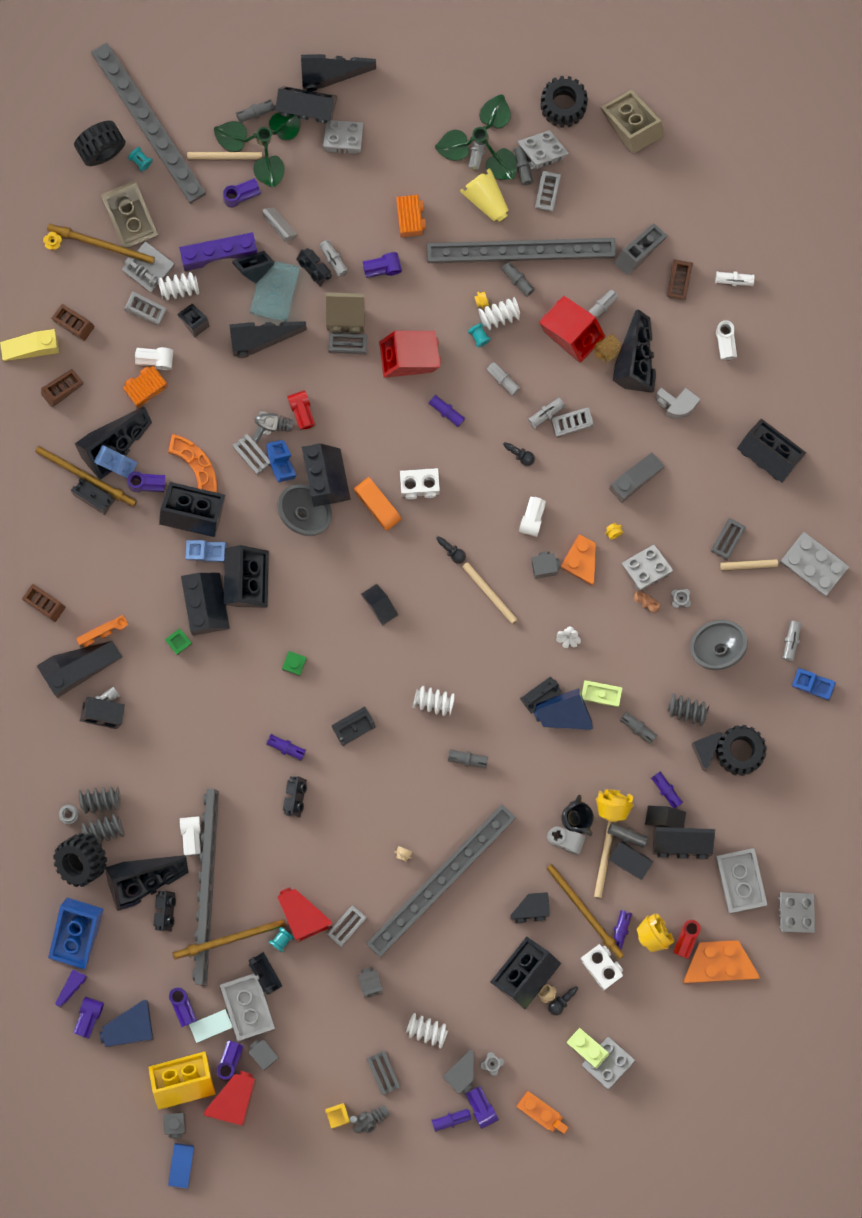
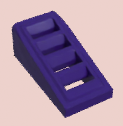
[55,969,88,1008]

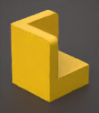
[325,1103,350,1129]

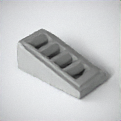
[535,171,561,211]
[123,291,167,325]
[551,407,593,437]

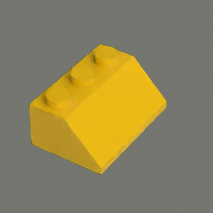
[148,1051,216,1110]

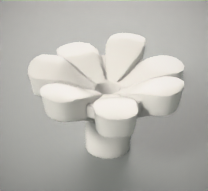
[556,627,581,648]

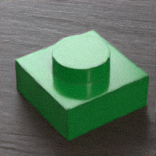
[165,628,192,655]
[282,651,307,676]

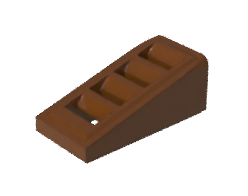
[667,259,693,300]
[51,304,95,341]
[41,369,83,407]
[22,584,66,622]

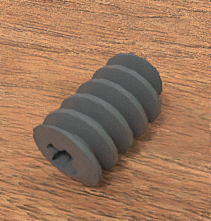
[667,693,710,727]
[79,786,120,814]
[81,814,125,843]

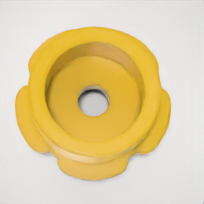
[43,232,62,250]
[475,291,489,309]
[605,523,623,540]

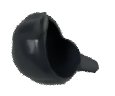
[561,794,594,836]

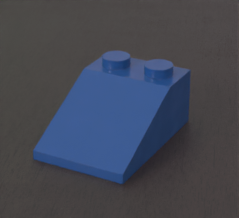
[48,897,104,969]

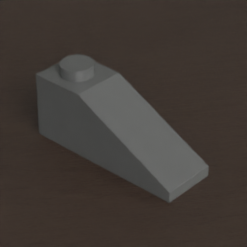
[614,223,668,275]
[609,453,665,503]
[358,967,383,999]

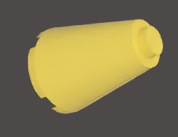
[460,168,509,222]

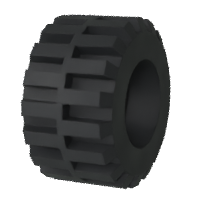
[540,76,588,128]
[74,120,126,166]
[716,725,767,776]
[53,833,107,887]

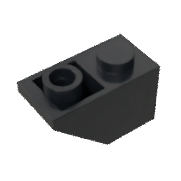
[510,892,550,923]

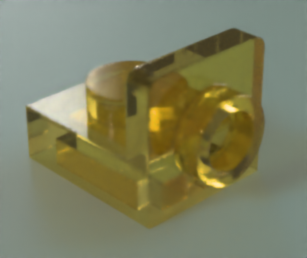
[595,333,622,363]

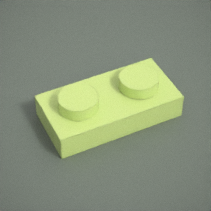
[582,680,622,707]
[567,1028,610,1069]

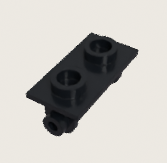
[296,248,332,287]
[520,677,562,714]
[283,776,307,818]
[153,891,176,932]
[248,952,282,995]

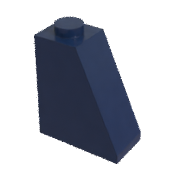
[534,688,593,730]
[100,1000,154,1047]

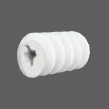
[159,272,199,300]
[478,297,520,331]
[412,686,455,716]
[405,1013,449,1049]

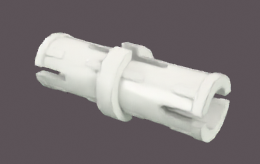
[715,271,754,287]

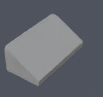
[263,207,297,243]

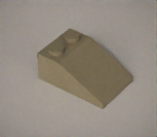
[601,89,664,154]
[101,180,158,248]
[326,293,365,334]

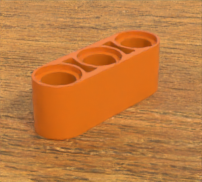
[353,477,402,531]

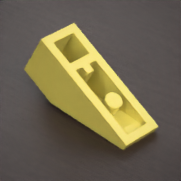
[0,329,59,361]

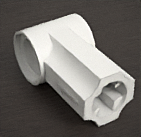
[716,321,737,360]
[135,347,174,370]
[519,497,546,537]
[180,816,201,856]

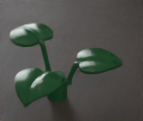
[435,94,517,180]
[214,112,300,188]

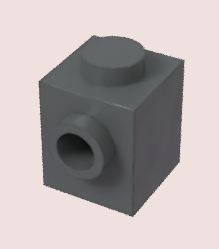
[531,551,561,579]
[248,1039,279,1071]
[164,1113,186,1138]

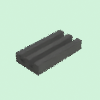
[329,333,367,354]
[711,518,746,560]
[367,1051,400,1095]

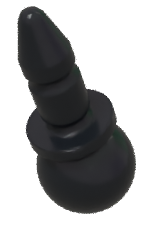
[503,442,535,466]
[436,536,466,564]
[548,986,578,1016]

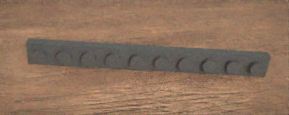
[91,43,206,204]
[427,238,615,263]
[192,789,219,986]
[366,804,516,957]

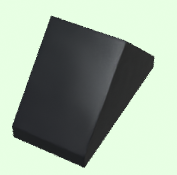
[232,251,274,284]
[177,304,210,337]
[361,584,398,626]
[692,732,722,771]
[645,805,686,828]

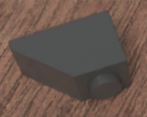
[442,1049,474,1094]

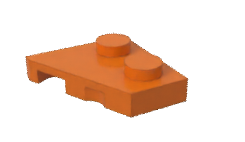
[561,534,596,585]

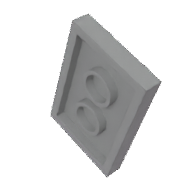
[780,532,849,597]
[716,848,767,914]
[220,974,275,1041]

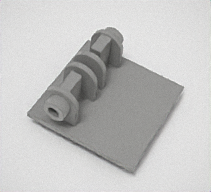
[323,120,363,154]
[518,130,569,170]
[122,241,174,292]
[622,545,673,591]
[778,892,815,933]
[582,1037,635,1090]

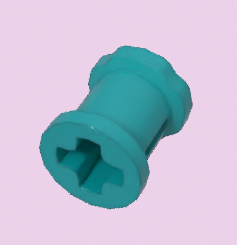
[128,147,153,172]
[468,323,491,348]
[269,927,294,953]

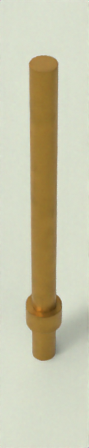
[47,223,155,264]
[35,446,137,507]
[546,864,625,960]
[172,919,285,960]

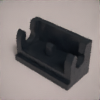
[71,478,115,515]
[80,697,125,729]
[331,707,376,746]
[609,840,653,880]

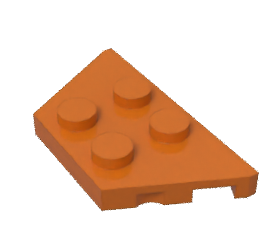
[683,940,759,983]

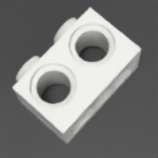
[400,468,440,500]
[580,944,623,991]

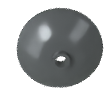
[277,484,332,536]
[690,620,748,670]

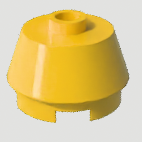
[596,789,634,822]
[637,913,674,952]

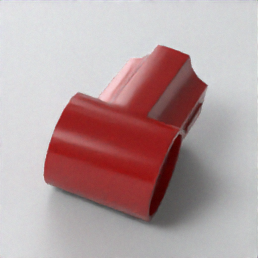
[287,390,315,430]
[673,920,701,959]

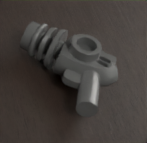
[252,410,293,442]
[350,1105,390,1133]

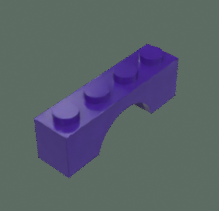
[179,232,257,271]

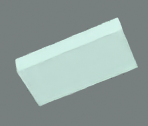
[189,1009,233,1043]

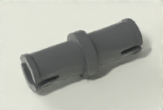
[236,99,275,124]
[514,146,534,185]
[501,262,535,297]
[620,711,657,744]
[448,749,488,769]
[607,822,648,848]

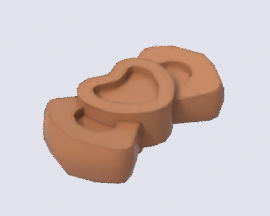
[633,591,660,612]

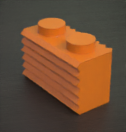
[396,194,426,238]
[123,365,168,409]

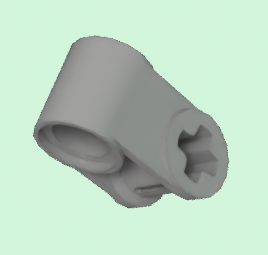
[547,827,586,855]

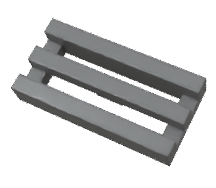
[232,434,270,475]
[327,905,367,947]

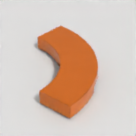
[168,434,217,493]

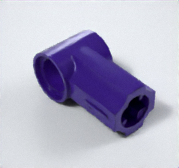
[223,178,261,208]
[363,252,402,278]
[127,471,165,493]
[169,987,197,1027]
[73,996,104,1039]
[217,1040,244,1081]
[466,1086,499,1129]

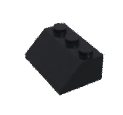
[275,86,337,123]
[737,418,807,483]
[302,443,351,507]
[159,482,225,537]
[224,545,269,608]
[181,572,230,636]
[653,827,715,860]
[490,936,562,1009]

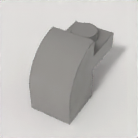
[655,388,700,419]

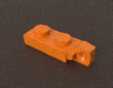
[76,615,128,648]
[516,1091,569,1134]

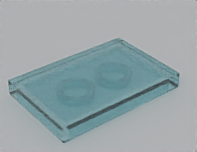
[250,261,300,321]

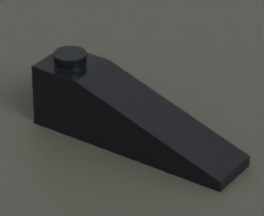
[301,54,376,91]
[613,309,656,393]
[229,321,307,358]
[74,407,152,480]
[37,641,122,698]
[105,855,189,911]

